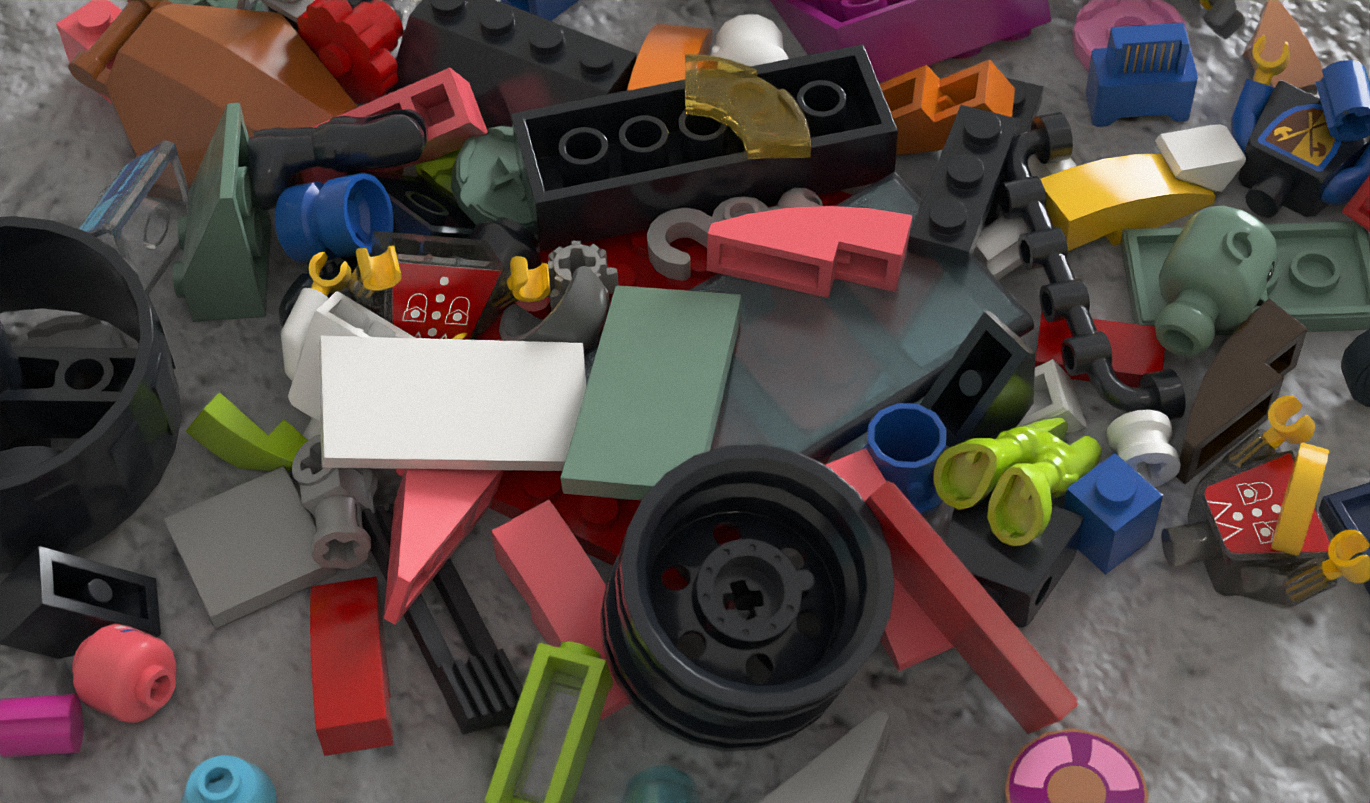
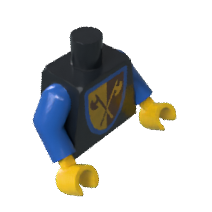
[1231,35,1370,218]

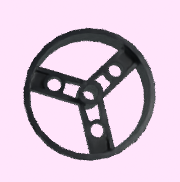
[0,216,182,574]

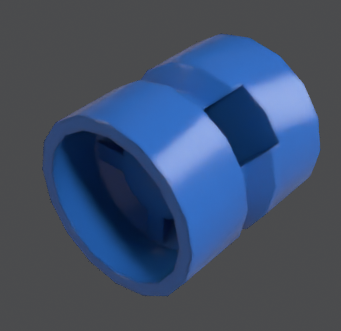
[275,173,394,265]

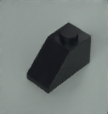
[919,311,1035,448]
[0,546,161,659]

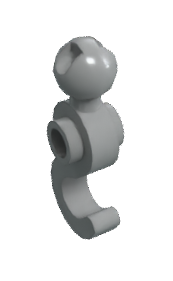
[647,188,823,281]

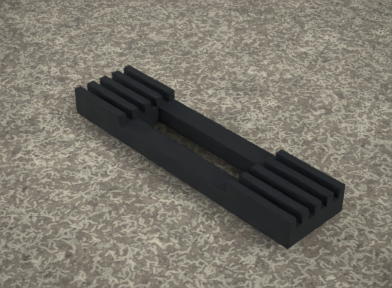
[362,503,523,735]

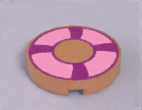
[1004,728,1149,803]

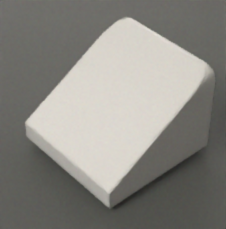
[1155,125,1246,192]
[1017,359,1087,433]

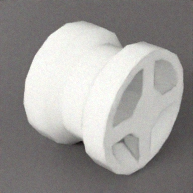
[1106,410,1181,487]

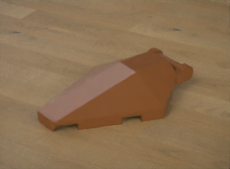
[68,0,404,196]

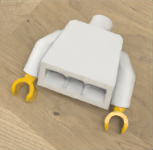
[280,252,467,440]

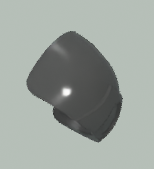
[499,266,610,351]

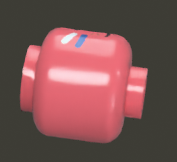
[72,624,177,723]

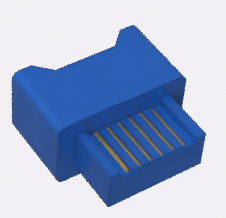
[1085,23,1198,127]

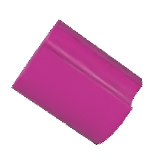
[0,694,83,757]

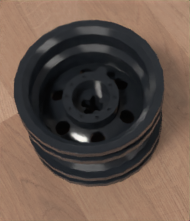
[600,444,894,752]

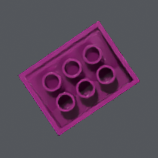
[770,0,1052,84]

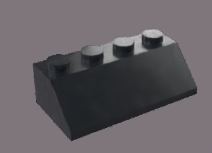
[386,0,637,131]

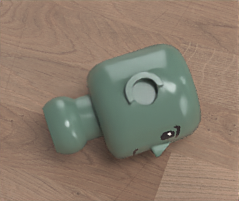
[1154,206,1278,357]

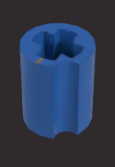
[1315,60,1370,142]

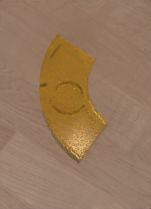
[685,54,811,159]

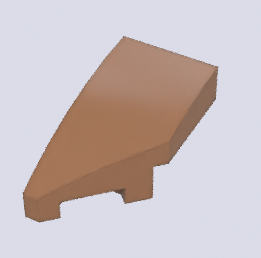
[1242,0,1323,92]

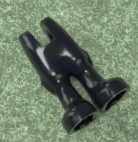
[248,109,428,210]

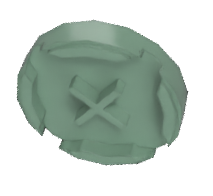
[451,126,536,235]

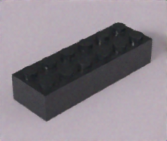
[511,44,898,251]

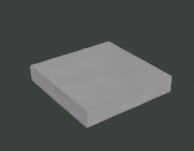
[163,466,338,629]

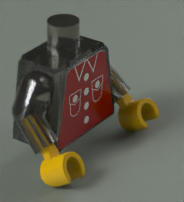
[346,231,551,340]
[1161,395,1370,609]

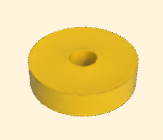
[1271,442,1329,556]

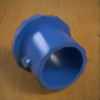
[863,403,946,518]

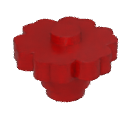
[297,0,404,104]

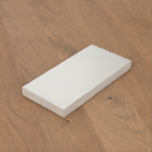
[318,336,586,471]

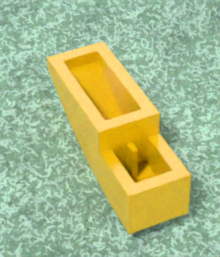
[1040,154,1216,251]

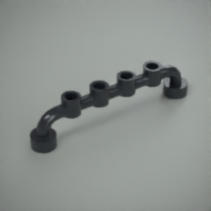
[997,112,1186,421]

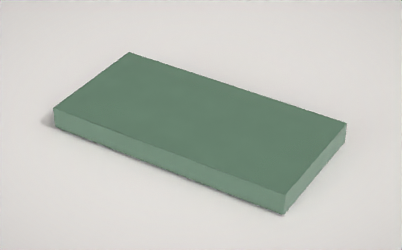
[1120,221,1370,336]
[561,285,743,501]

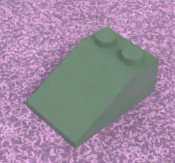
[173,103,272,321]

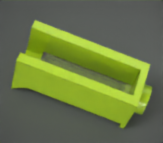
[484,641,613,803]

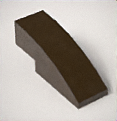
[1175,298,1308,484]

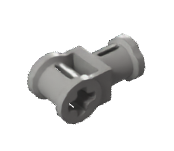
[292,434,378,569]

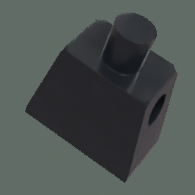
[945,486,1084,628]

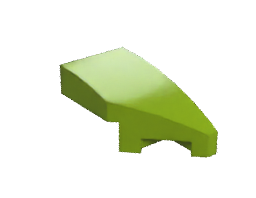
[185,392,308,471]

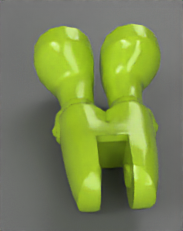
[933,418,1102,546]

